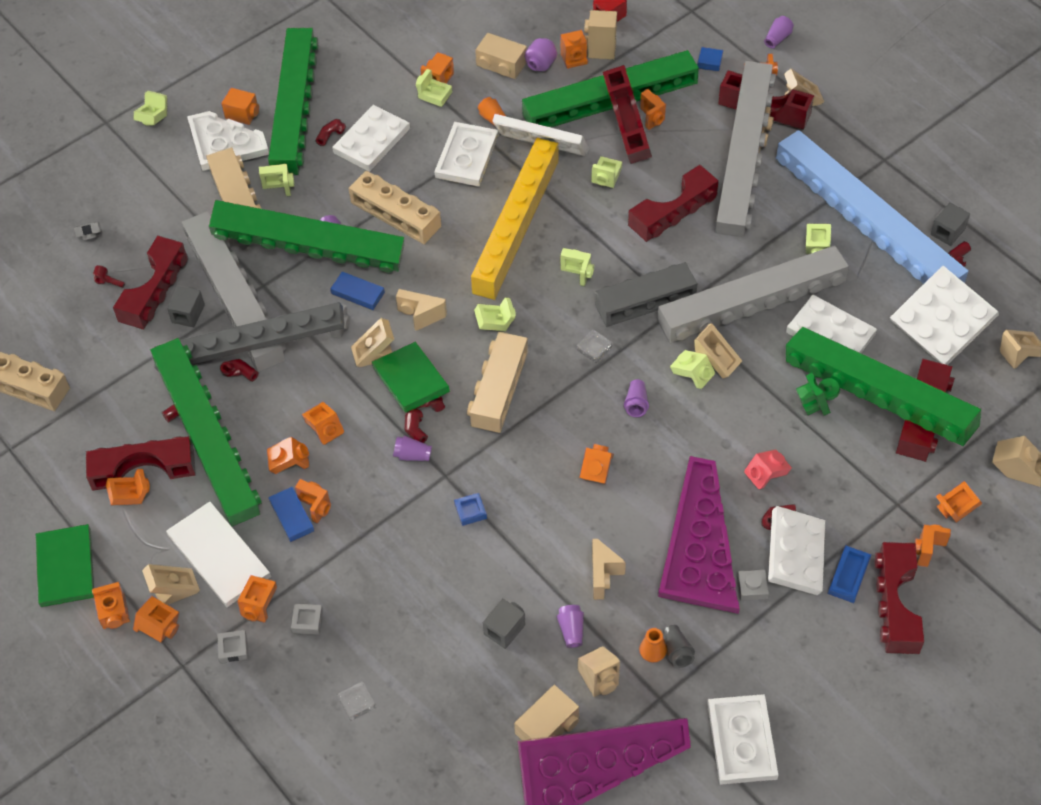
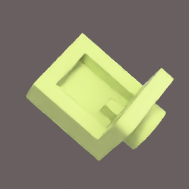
[416,69,452,107]
[134,91,167,126]
[592,156,622,188]
[259,164,294,196]
[806,224,831,254]
[561,248,594,286]
[474,298,516,331]
[670,350,715,389]

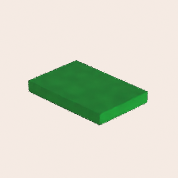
[372,341,450,413]
[35,524,94,607]

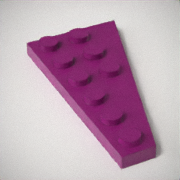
[658,456,740,614]
[518,718,691,805]

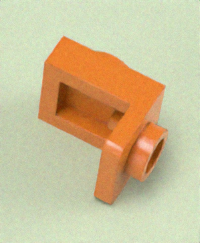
[640,89,666,130]
[267,437,309,474]
[580,444,614,484]
[106,469,150,505]
[295,479,331,523]
[936,481,982,523]
[915,524,951,567]

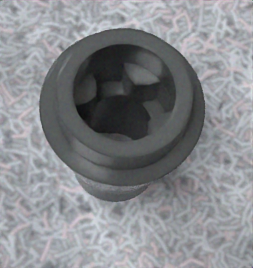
[663,625,695,668]

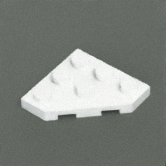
[187,111,269,171]

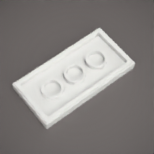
[493,114,589,156]
[166,502,271,608]

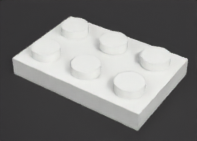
[332,105,410,172]
[435,122,498,186]
[786,295,877,353]
[768,506,825,596]
[707,694,779,785]

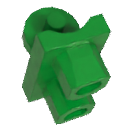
[796,372,840,416]

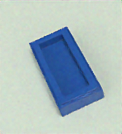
[330,272,385,310]
[268,487,314,542]
[828,545,871,603]

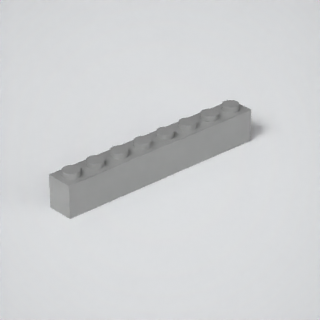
[716,61,776,237]
[182,211,286,372]
[658,245,849,343]

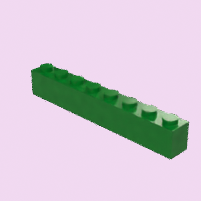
[268,28,318,175]
[522,50,699,128]
[209,200,404,273]
[786,326,981,447]
[150,338,262,527]

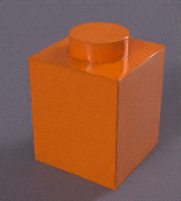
[221,88,259,125]

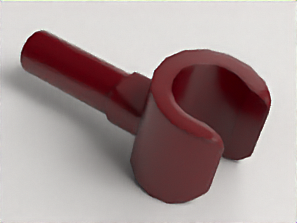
[93,265,125,288]
[415,396,445,412]

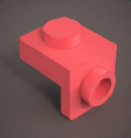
[744,450,792,489]

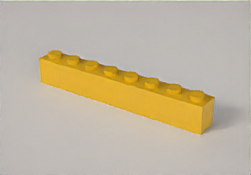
[471,138,559,300]

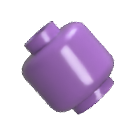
[524,38,557,72]

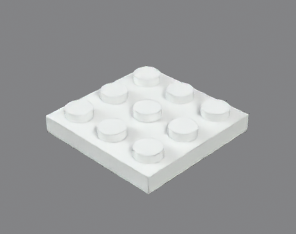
[890,266,999,365]

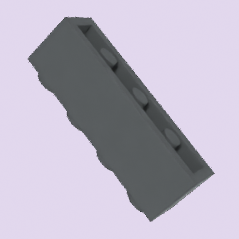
[595,262,698,327]

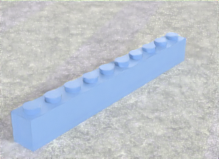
[776,130,968,284]

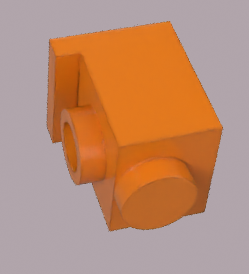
[561,30,588,69]
[420,52,454,84]
[92,582,130,629]
[133,596,179,643]

